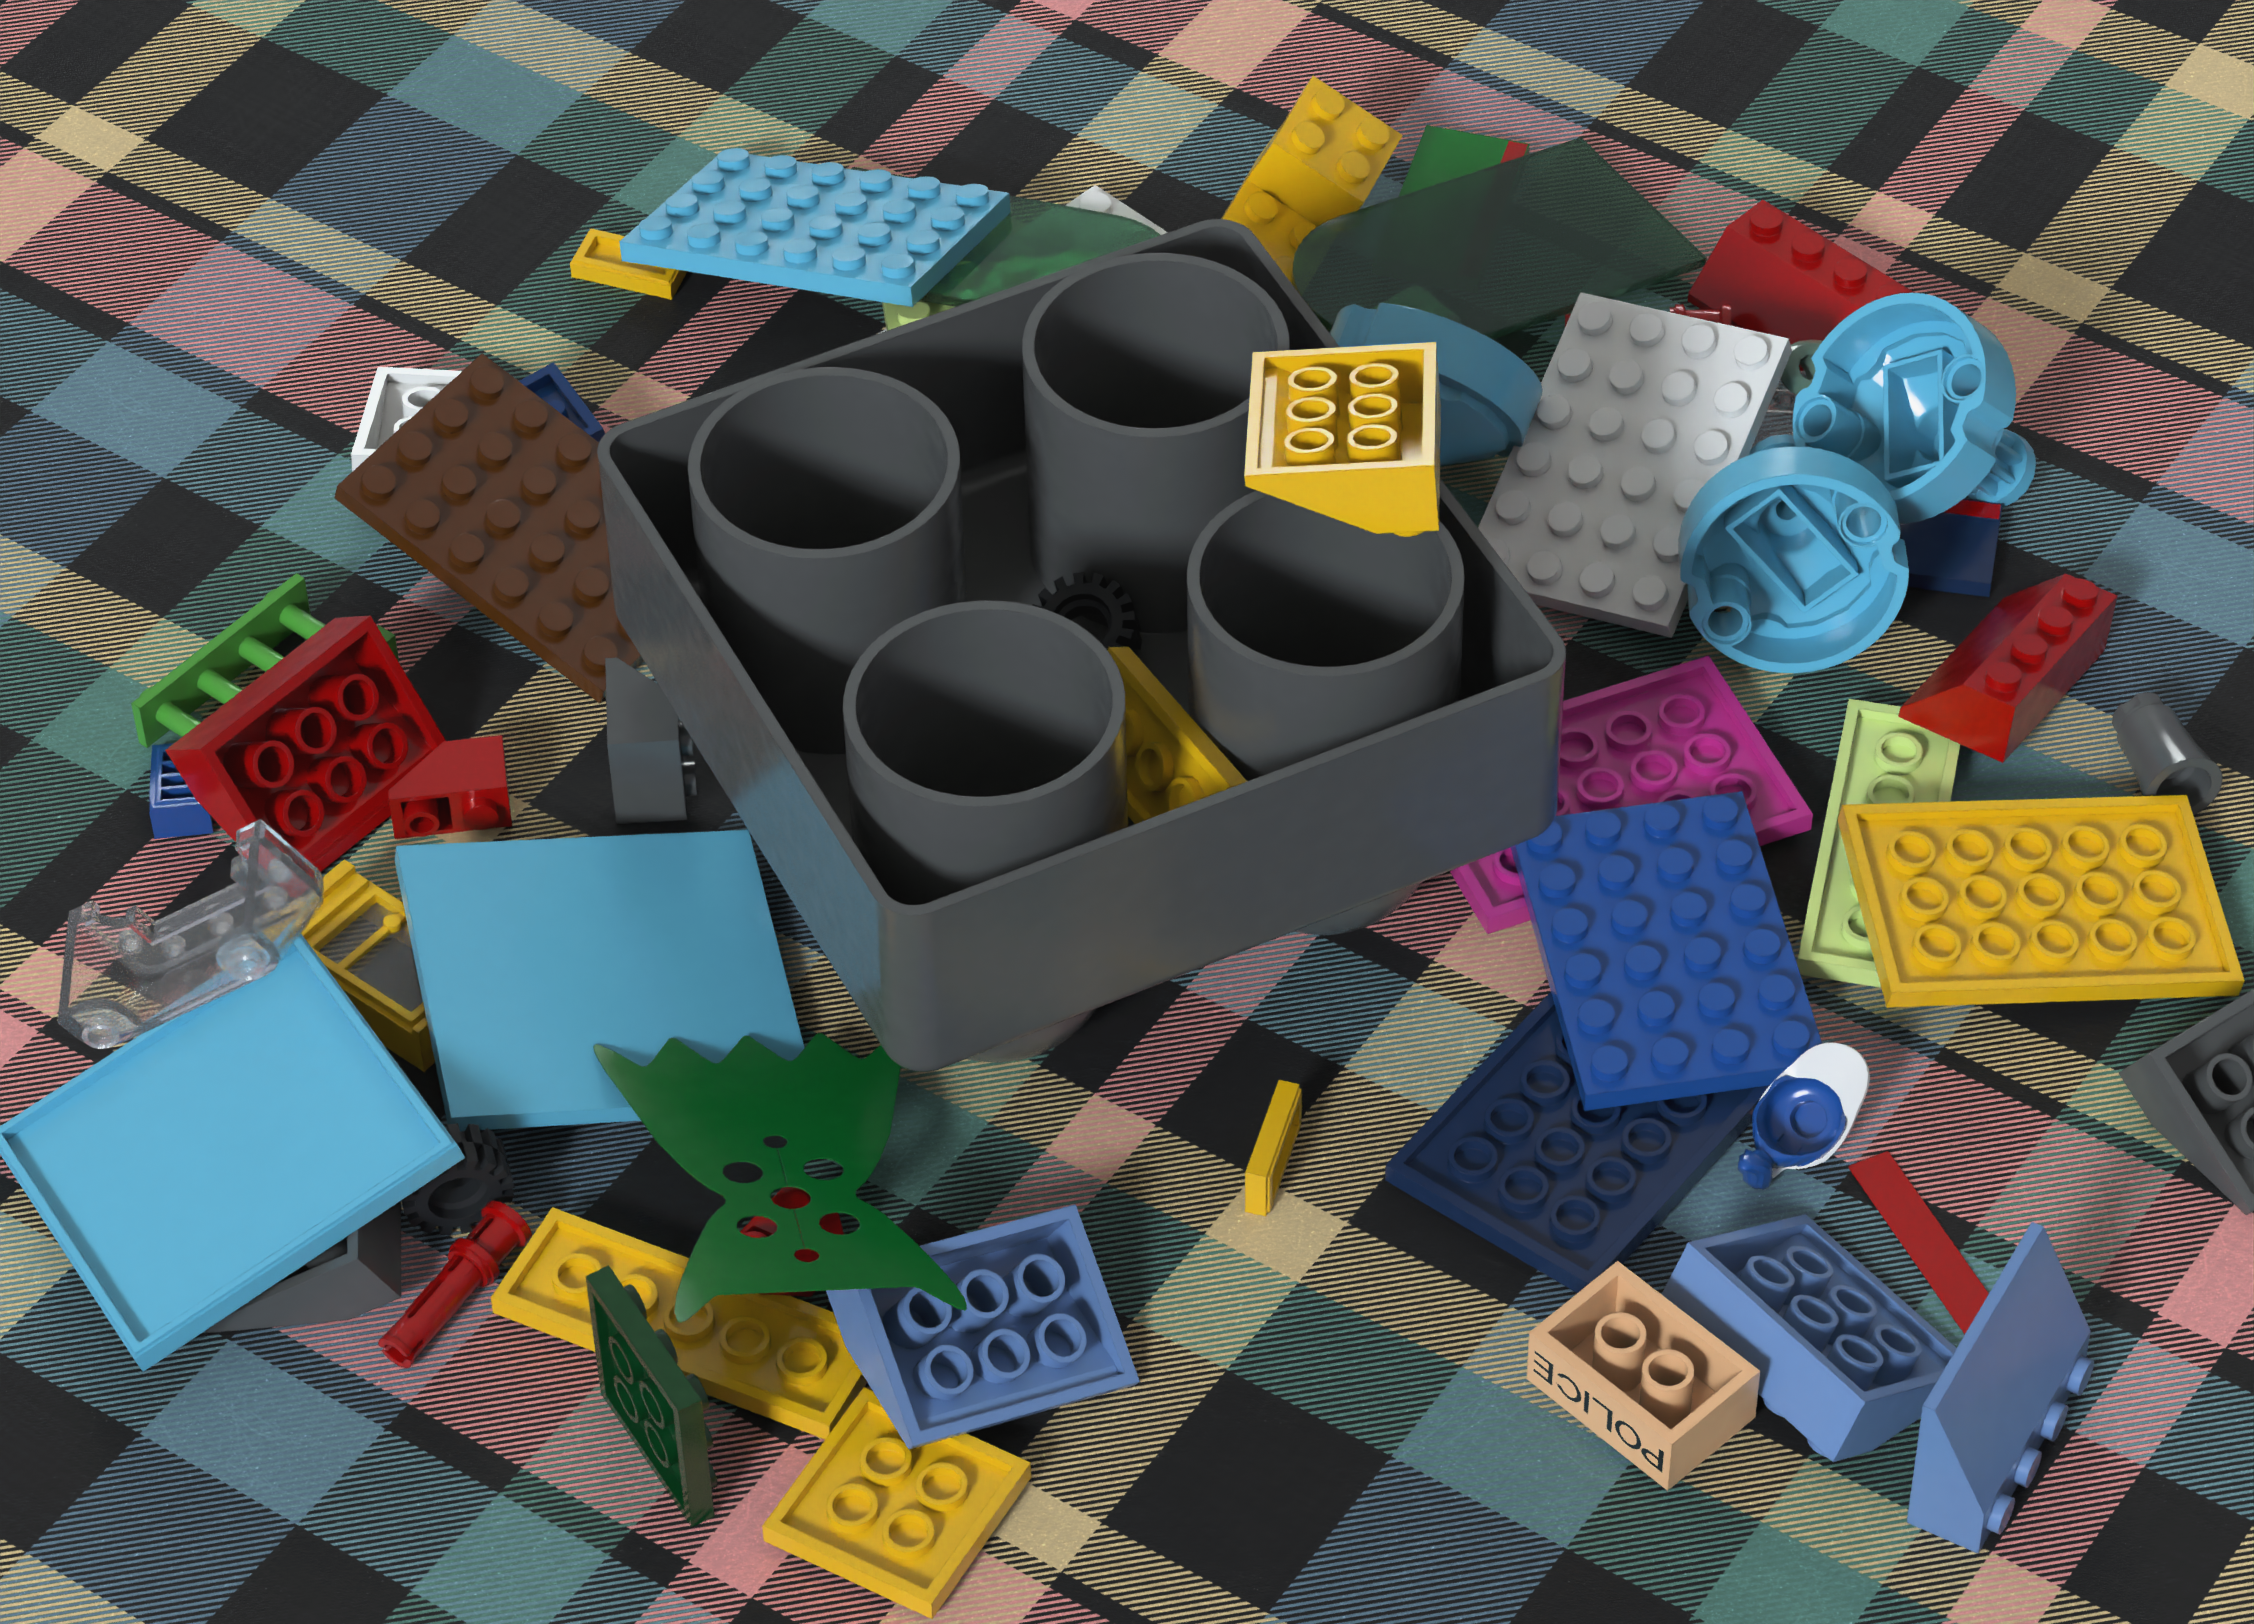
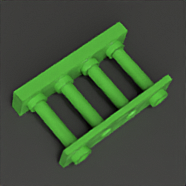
[131,573,399,748]

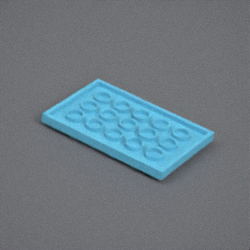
[619,148,1011,307]

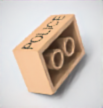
[1526,1261,1760,1491]

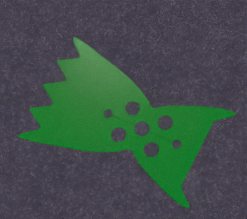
[593,1033,967,1323]

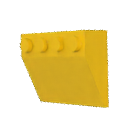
[1244,342,1441,537]

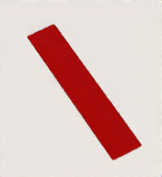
[1848,1151,1989,1335]

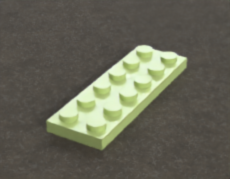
[1797,699,1961,988]

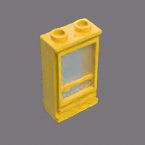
[260,859,435,1072]

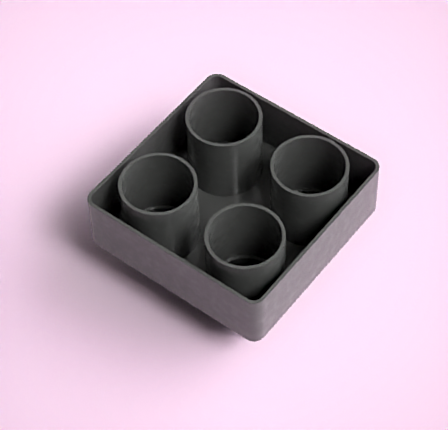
[597,219,1566,1072]

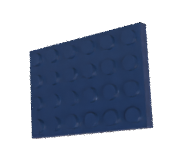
[1385,992,1770,1293]

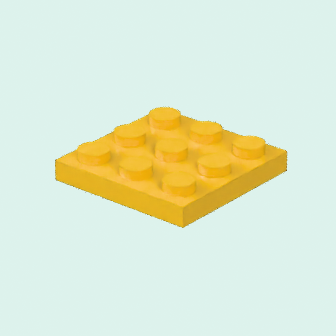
[762,1387,1031,1619]

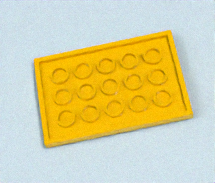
[1837,795,2245,1008]

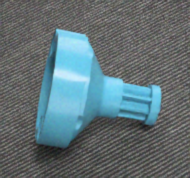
[1793,293,2036,524]
[1330,303,1543,466]
[1678,434,1909,673]

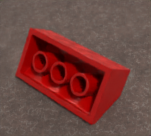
[1688,200,1915,375]
[1898,574,2118,763]

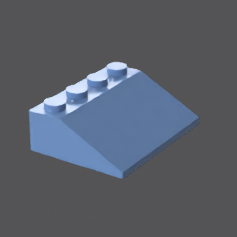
[826,1204,1140,1450]
[1662,1214,1956,1462]
[1907,1222,2094,1554]

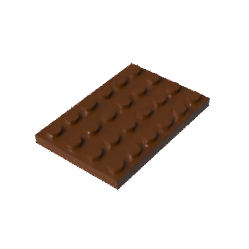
[334,353,644,703]

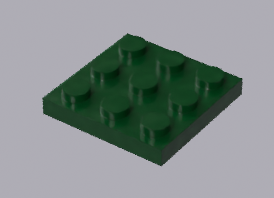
[586,1265,718,1527]

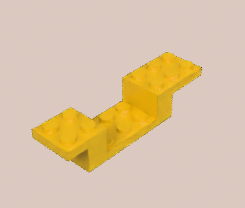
[1221,76,1403,298]

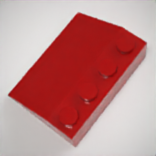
[165,615,446,896]

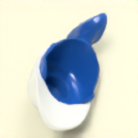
[1738,1042,1870,1190]

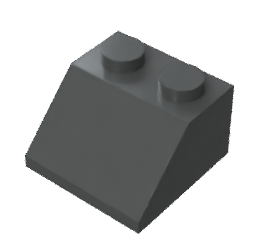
[605,658,697,824]

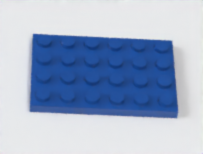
[1511,791,1822,1111]

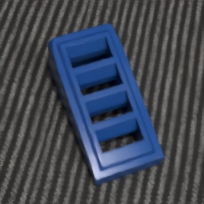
[149,743,214,839]

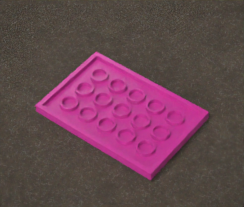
[1450,655,1813,934]

